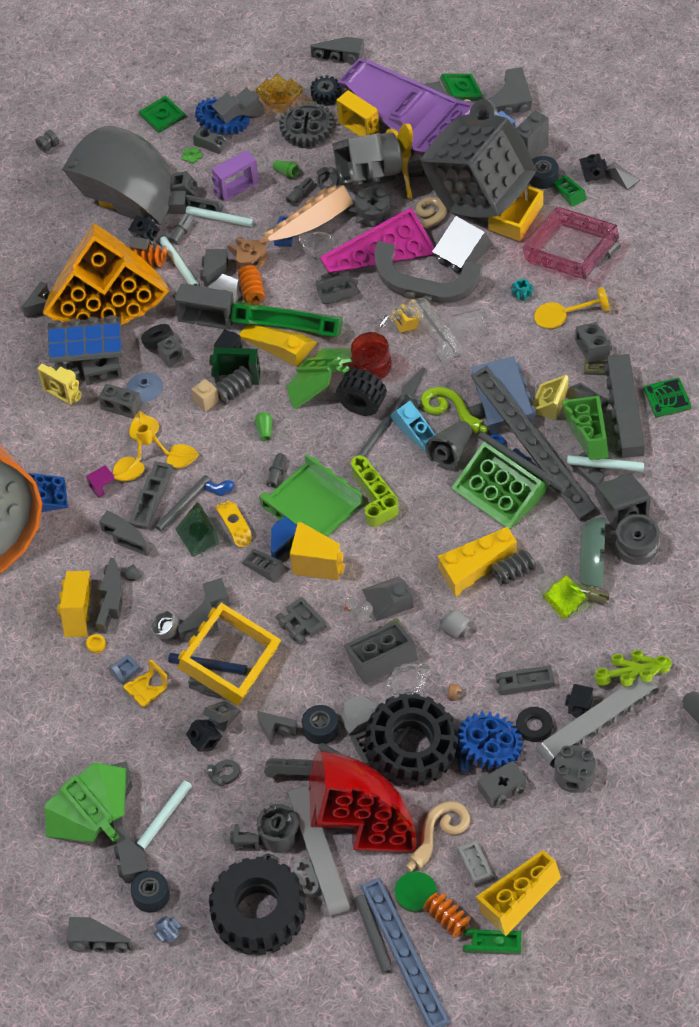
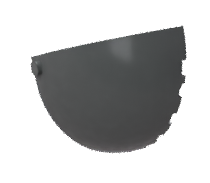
[62,126,172,225]

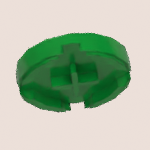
[394,871,437,913]

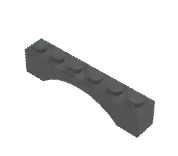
[112,761,148,883]

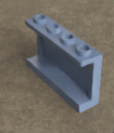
[471,356,536,435]

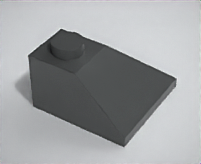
[362,576,413,621]

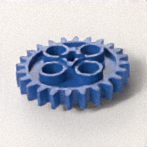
[195,97,250,135]
[457,711,523,771]

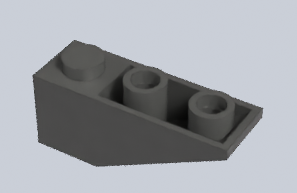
[310,37,365,64]
[66,917,133,953]

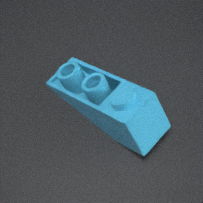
[390,401,436,452]

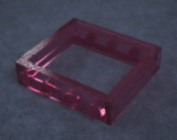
[522,206,619,280]

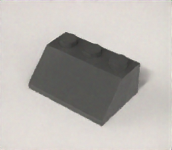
[344,620,418,684]

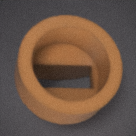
[447,683,463,700]

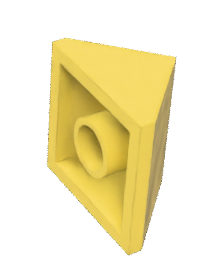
[531,375,568,420]

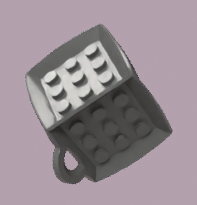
[421,99,536,217]

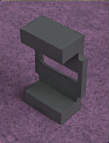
[129,236,156,250]

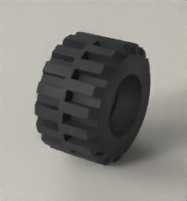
[335,368,387,416]

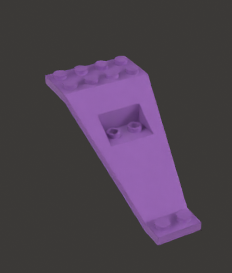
[337,58,474,156]

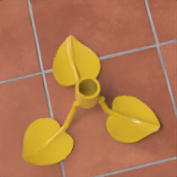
[113,411,199,481]

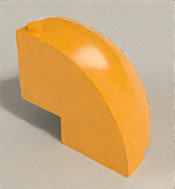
[43,223,169,325]

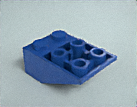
[27,472,68,512]

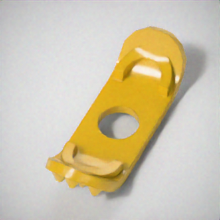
[215,501,252,547]

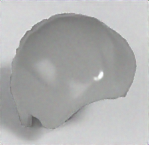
[150,610,180,640]

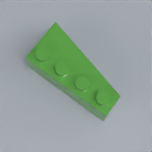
[562,396,609,460]

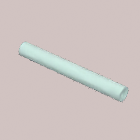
[186,206,254,228]
[159,236,199,286]
[567,455,644,472]
[136,780,192,850]

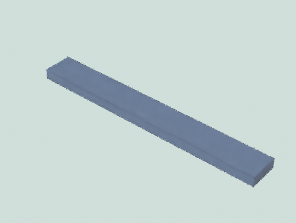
[360,877,450,1027]

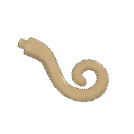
[416,197,447,230]
[405,801,470,872]

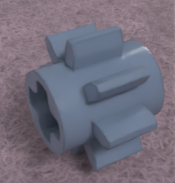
[153,916,181,943]

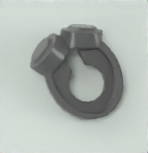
[316,167,338,190]
[207,760,240,787]

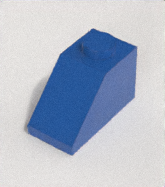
[271,516,297,559]

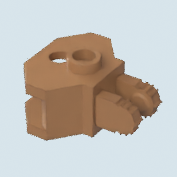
[227,236,268,272]

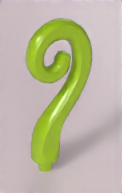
[420,387,489,434]

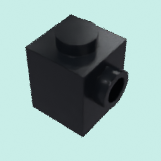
[214,329,242,348]
[565,684,594,718]

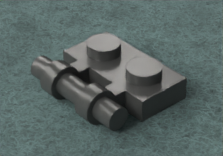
[276,597,326,645]

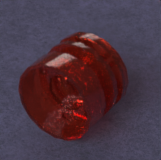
[350,332,392,379]

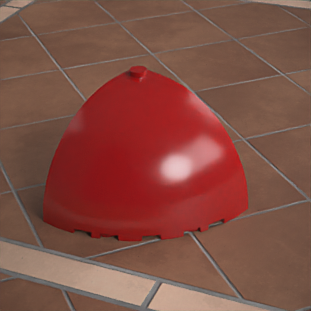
[309,751,416,853]

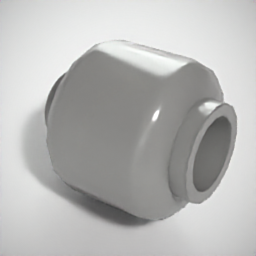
[440,609,470,638]

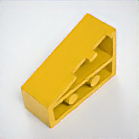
[57,571,92,637]

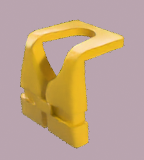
[123,660,167,708]

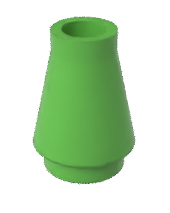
[273,160,299,178]
[254,412,273,441]

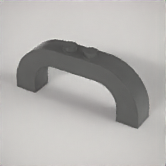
[375,241,482,303]

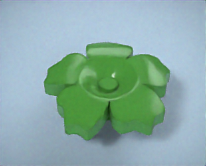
[181,147,203,164]

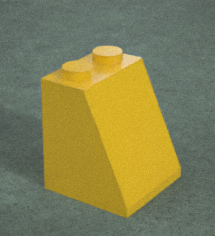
[290,522,345,580]

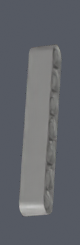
[537,676,659,766]
[287,785,350,916]

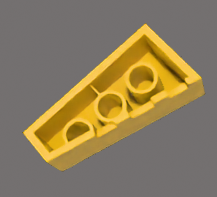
[438,527,517,597]

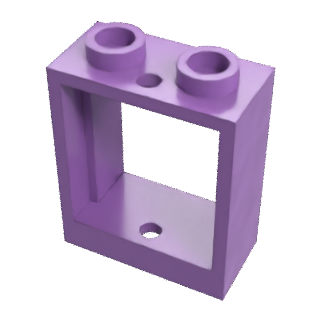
[211,150,259,201]

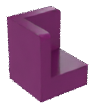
[86,465,115,498]

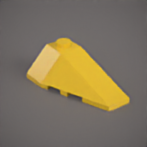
[239,324,318,367]

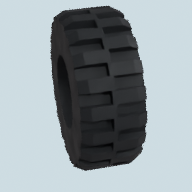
[364,693,458,787]
[209,857,306,955]

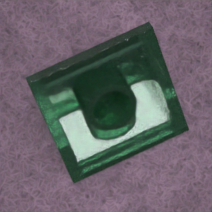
[175,502,219,557]

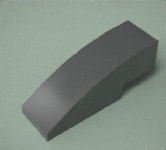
[99,510,150,556]

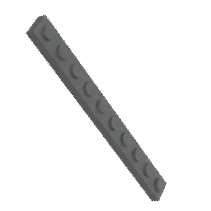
[471,365,596,520]

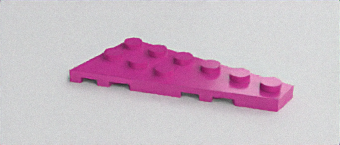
[319,207,435,274]

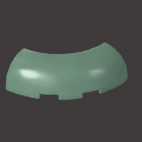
[579,517,605,587]

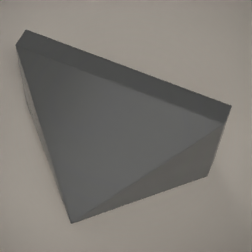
[605,162,640,190]

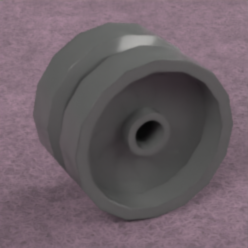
[616,514,659,565]

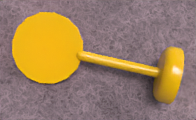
[534,287,610,329]

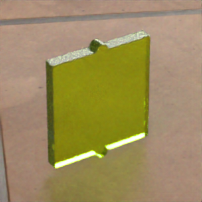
[543,574,588,620]

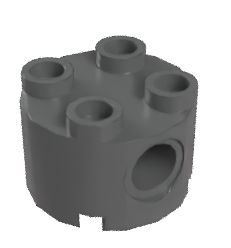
[554,745,596,793]
[256,804,300,852]

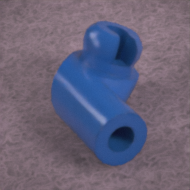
[205,480,234,496]

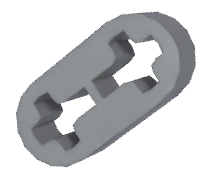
[294,859,319,898]

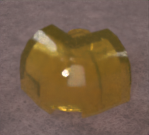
[255,73,304,110]

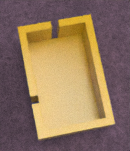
[488,186,544,241]

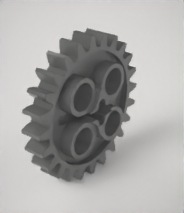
[279,101,335,147]

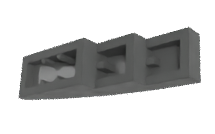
[129,461,174,528]

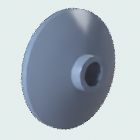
[127,372,163,402]

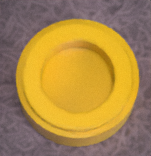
[86,634,106,654]

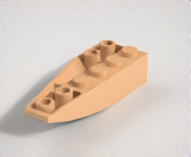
[259,185,353,243]

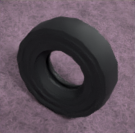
[141,324,174,349]
[516,706,553,742]

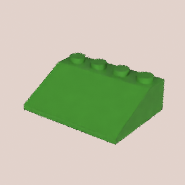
[452,442,549,529]

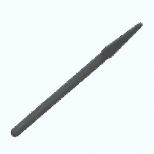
[357,367,425,457]

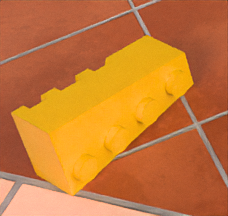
[476,850,561,936]

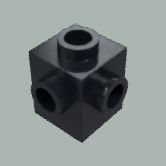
[579,153,607,182]
[128,215,160,241]
[186,719,222,752]

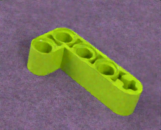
[351,455,399,527]

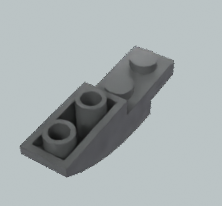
[95,558,123,634]

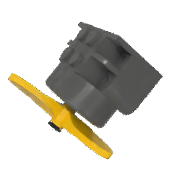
[332,123,414,199]

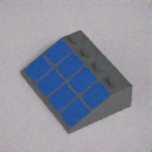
[47,315,123,363]

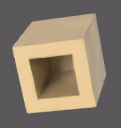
[191,379,219,412]

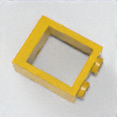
[336,90,380,136]

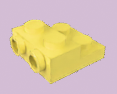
[37,364,82,405]

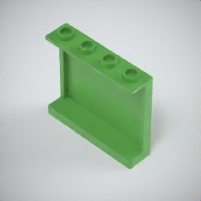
[259,454,363,537]

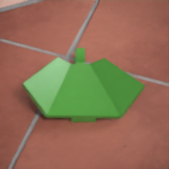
[286,348,352,409]
[45,763,127,843]

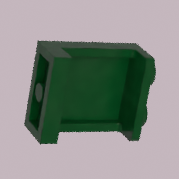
[209,347,261,385]

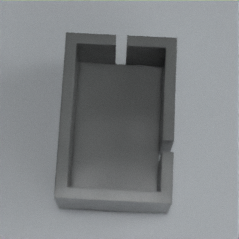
[174,283,234,330]

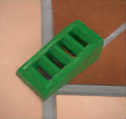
[553,175,586,207]

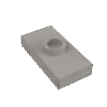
[457,840,493,886]

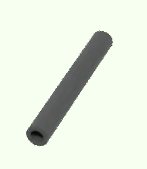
[155,475,211,532]
[355,895,392,975]

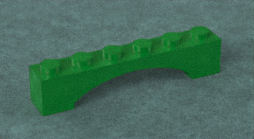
[231,302,343,337]

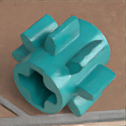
[511,279,533,301]

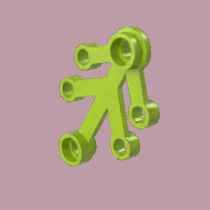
[594,650,672,686]

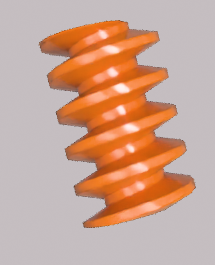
[129,244,167,268]
[238,265,266,304]
[423,893,471,938]

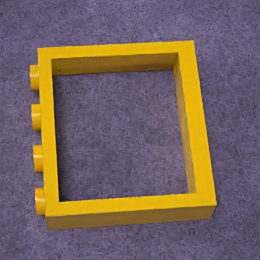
[177,603,281,706]

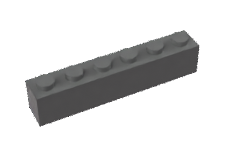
[604,354,645,458]

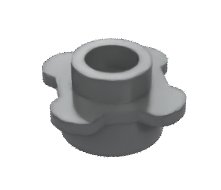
[402,394,421,410]

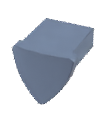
[108,654,141,685]

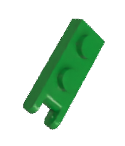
[462,929,521,955]

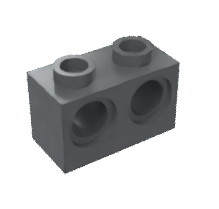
[575,322,612,363]
[98,383,142,419]

